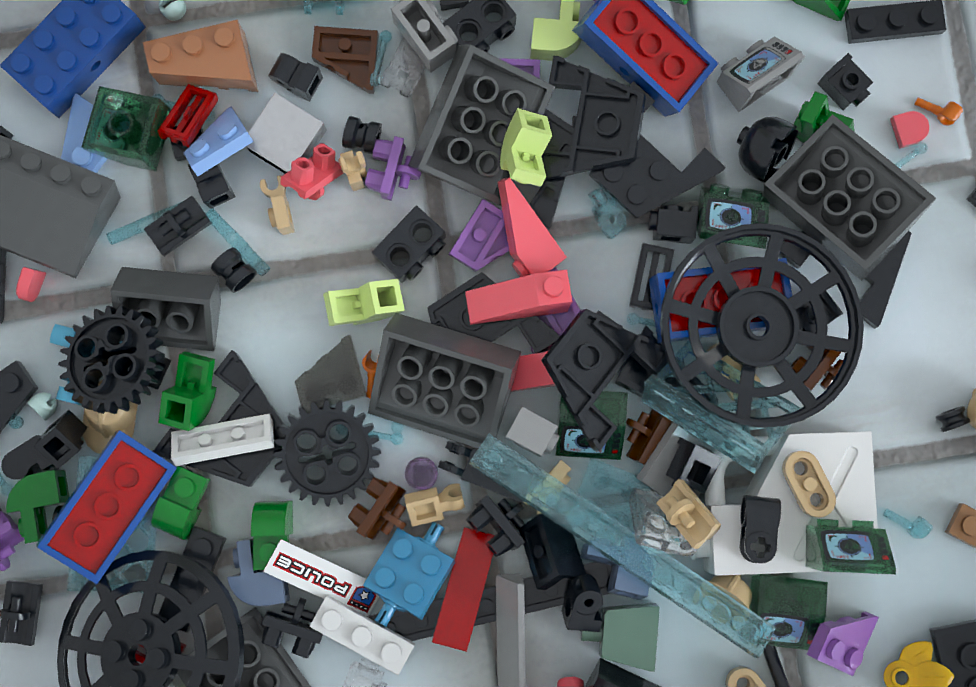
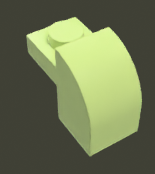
[530,0,582,61]
[500,108,552,187]
[323,279,405,326]

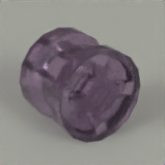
[405,457,439,490]

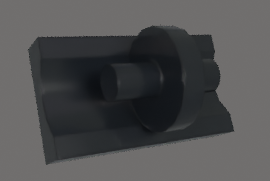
[144,196,212,257]
[466,495,525,557]
[0,580,43,646]
[262,597,323,658]

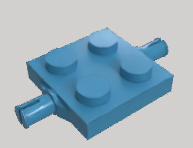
[363,522,455,627]

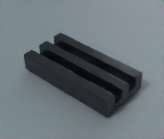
[629,243,674,311]

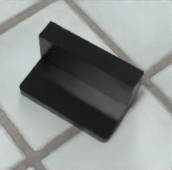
[518,514,586,590]

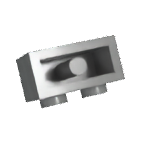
[391,0,458,73]

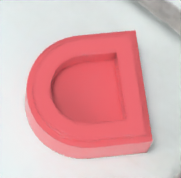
[890,111,929,149]
[16,267,46,302]

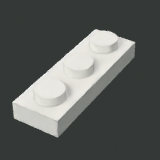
[171,413,274,466]
[309,595,415,675]

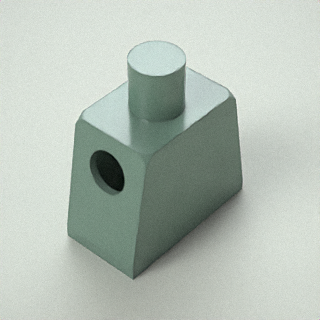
[581,603,660,672]

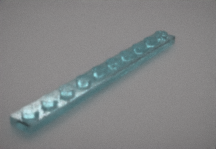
[469,434,776,658]

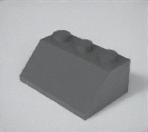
[110,267,221,351]

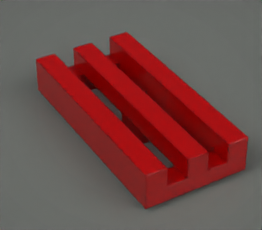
[158,84,218,147]

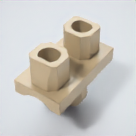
[656,479,721,549]

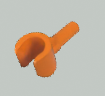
[914,97,963,126]
[362,350,378,398]

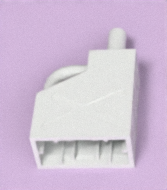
[640,431,881,576]

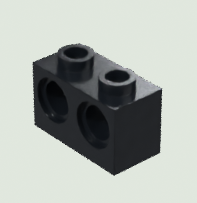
[442,0,516,52]
[372,205,446,283]

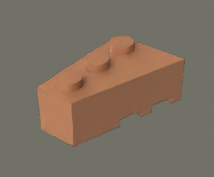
[143,20,259,92]

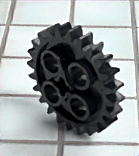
[58,306,165,414]
[273,398,381,507]

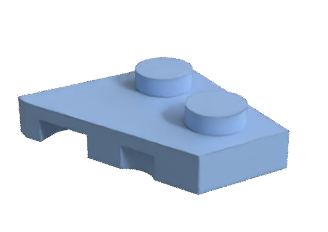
[61,93,122,173]
[183,106,254,176]

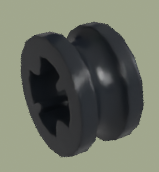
[936,406,970,432]

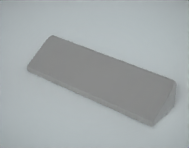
[496,573,526,687]

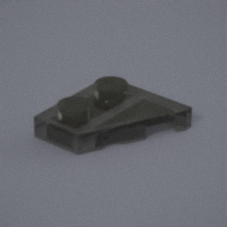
[295,335,367,412]

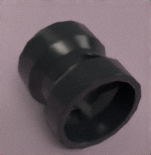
[342,116,382,155]
[211,247,257,293]

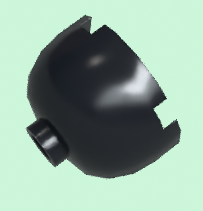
[737,117,798,183]

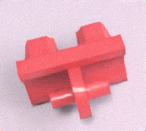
[280,143,343,200]

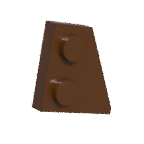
[312,26,379,94]

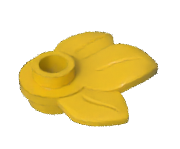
[883,641,954,687]

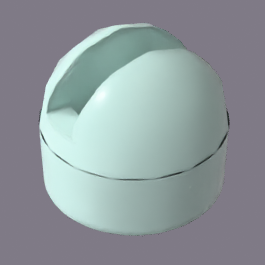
[159,0,186,21]
[27,392,57,421]

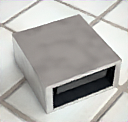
[244,93,327,174]

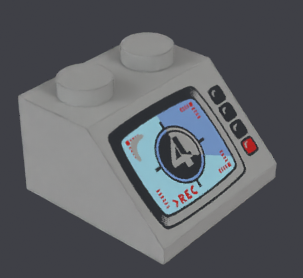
[717,36,805,112]

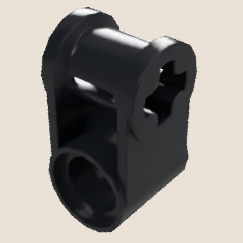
[739,495,781,564]

